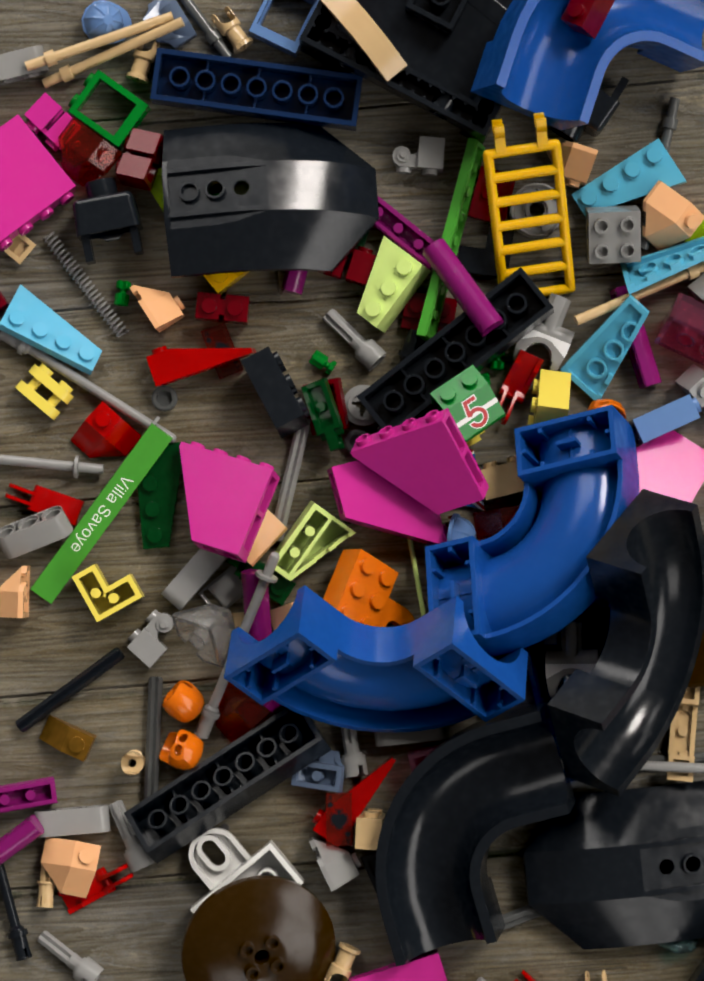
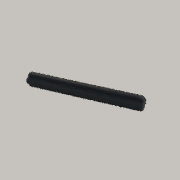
[15,647,125,732]

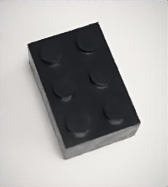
[241,346,310,439]

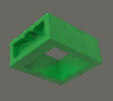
[68,70,151,151]

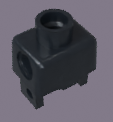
[550,76,629,143]
[73,177,144,265]

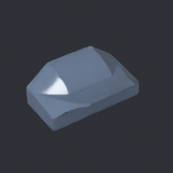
[143,0,197,49]
[291,750,345,793]

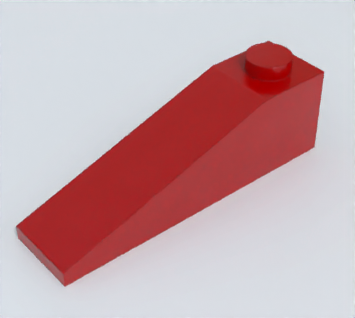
[146,346,256,387]
[311,756,396,847]

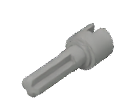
[323,309,386,372]
[340,727,368,779]
[109,800,154,873]
[37,930,105,981]

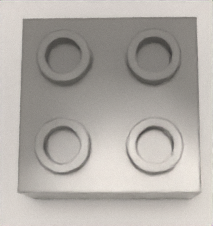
[585,205,641,264]

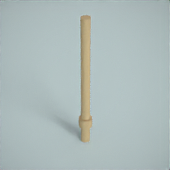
[24,11,174,71]
[42,17,185,88]
[574,261,704,326]

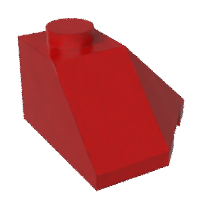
[70,401,141,458]

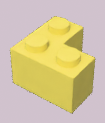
[527,369,571,425]
[72,564,144,622]

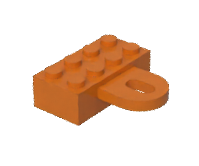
[323,549,415,627]

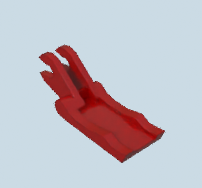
[498,349,544,425]
[5,483,85,526]
[58,863,134,914]

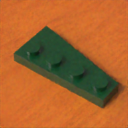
[138,442,186,549]

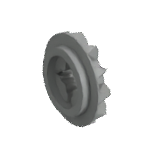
[344,385,376,426]

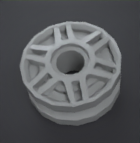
[508,182,559,239]

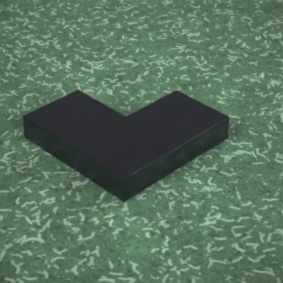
[458,224,514,278]

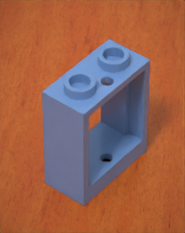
[249,0,319,58]
[629,394,702,445]

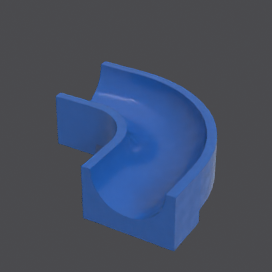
[470,0,704,131]
[425,405,639,657]
[224,585,528,733]

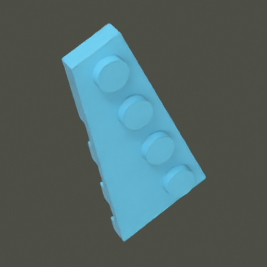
[571,138,687,217]
[620,236,704,295]
[0,284,102,375]
[560,294,650,400]

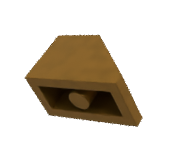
[39,715,97,762]

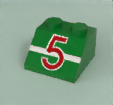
[430,365,506,442]

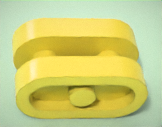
[15,363,74,420]

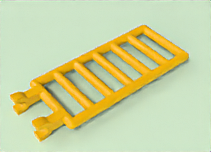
[483,112,576,297]

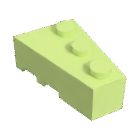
[357,236,431,333]
[274,501,356,581]

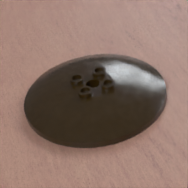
[181,876,335,981]

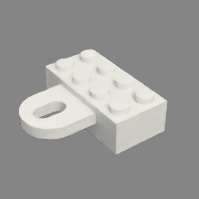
[188,827,304,914]

